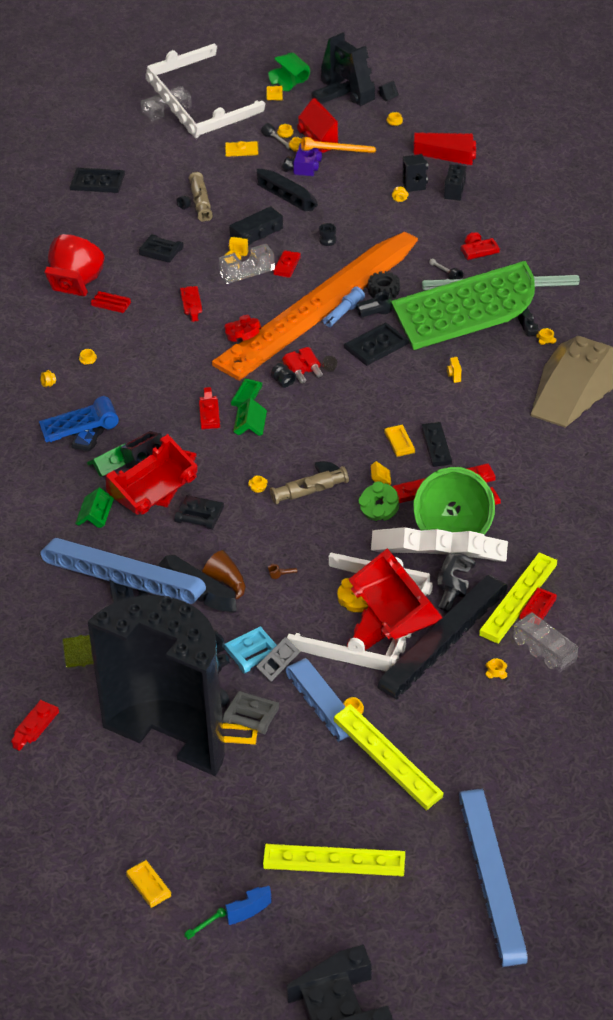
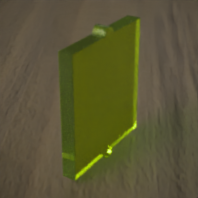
[63,635,94,668]

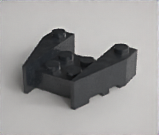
[321,32,375,106]
[287,944,393,1020]

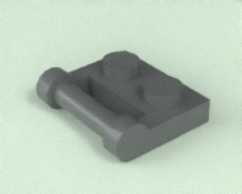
[223,691,279,734]

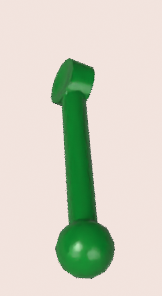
[184,908,226,940]

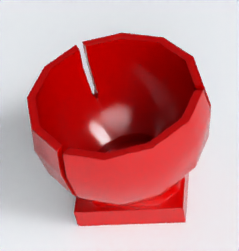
[45,234,105,297]

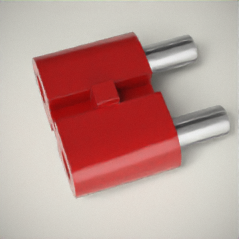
[282,347,323,383]

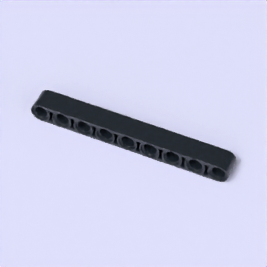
[378,574,508,700]

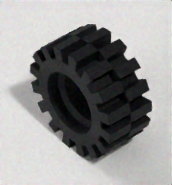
[368,271,400,300]

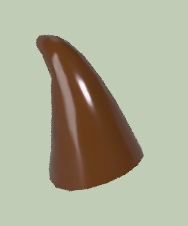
[202,550,246,599]

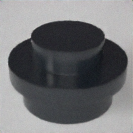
[282,156,294,172]

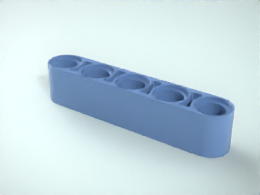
[286,658,349,742]

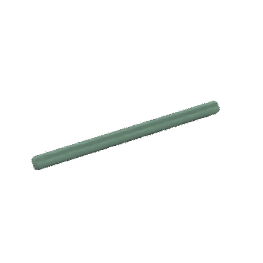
[422,275,580,291]

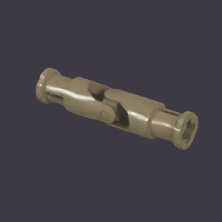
[189,172,212,221]
[270,466,349,505]

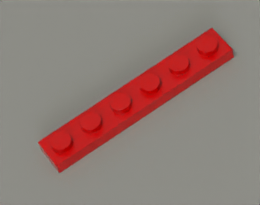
[381,463,496,503]

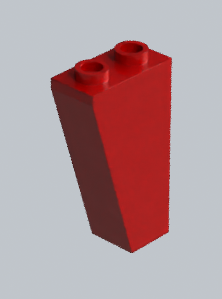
[414,133,476,165]

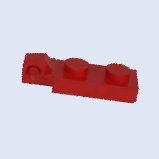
[180,286,202,322]
[199,387,220,429]
[11,700,59,751]

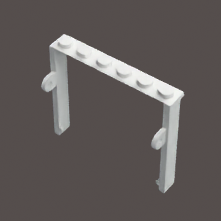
[145,44,265,138]
[287,553,433,672]

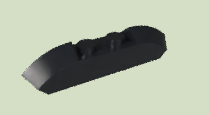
[257,169,318,211]
[159,555,237,612]

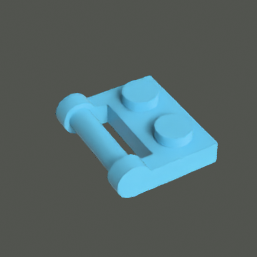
[225,626,277,674]

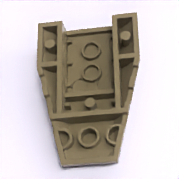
[531,336,613,428]

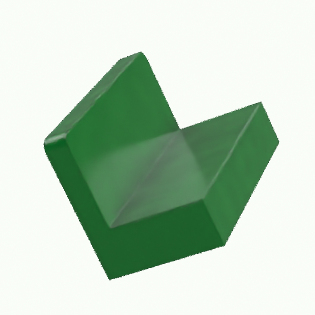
[233,397,267,436]
[87,443,126,477]
[75,487,114,528]

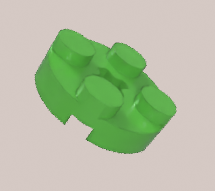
[359,481,399,521]

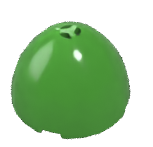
[414,467,495,535]

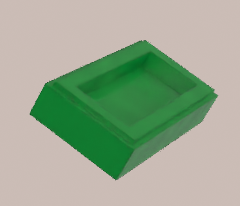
[231,379,262,407]

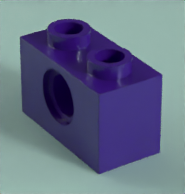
[294,143,322,176]

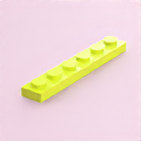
[480,553,557,644]
[334,704,443,811]
[263,844,405,876]

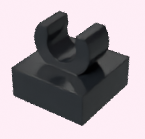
[378,80,399,101]

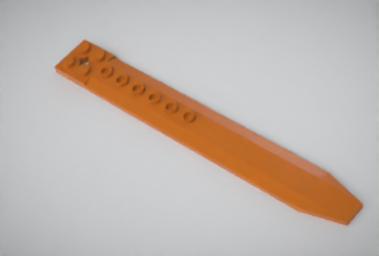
[212,232,418,381]

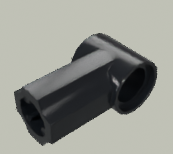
[356,291,392,318]

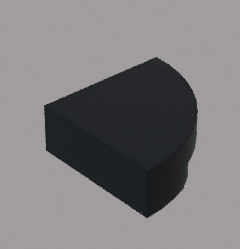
[315,461,339,473]

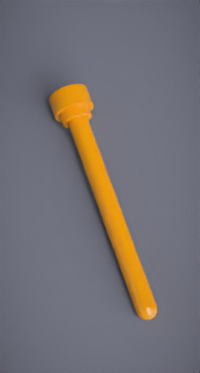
[301,137,376,153]

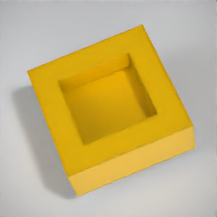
[267,86,283,100]
[229,237,248,256]
[447,357,461,383]
[371,461,391,485]

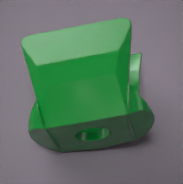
[268,52,310,91]

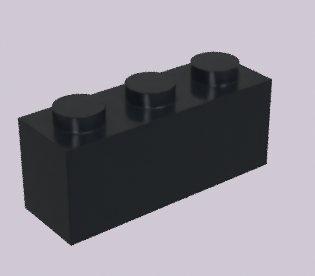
[229,206,283,245]

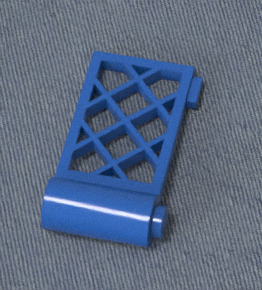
[39,396,119,442]

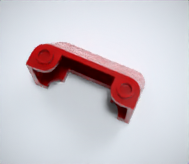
[106,434,198,515]
[348,548,443,640]

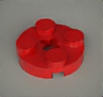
[225,315,262,342]

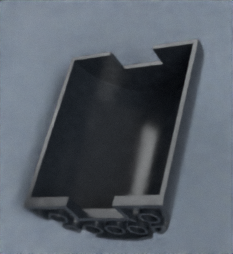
[88,595,225,776]

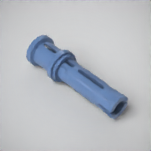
[323,287,365,328]

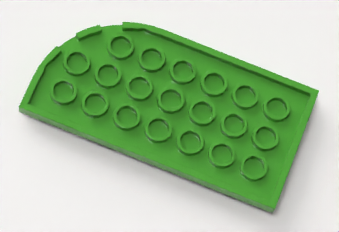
[391,261,535,350]

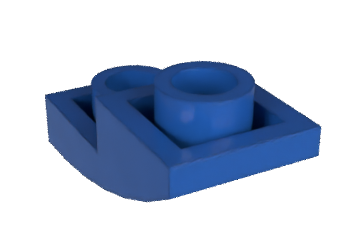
[225,886,271,925]

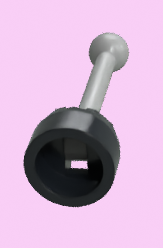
[261,123,291,149]
[429,259,463,279]

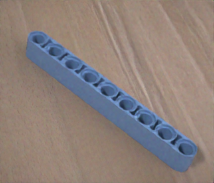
[40,538,206,604]
[459,789,527,967]

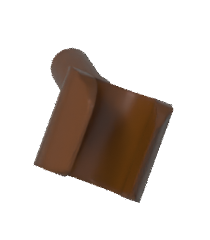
[268,564,297,579]

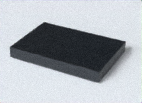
[70,168,125,193]
[344,322,409,366]

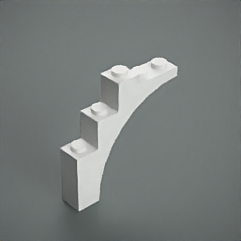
[371,527,508,562]

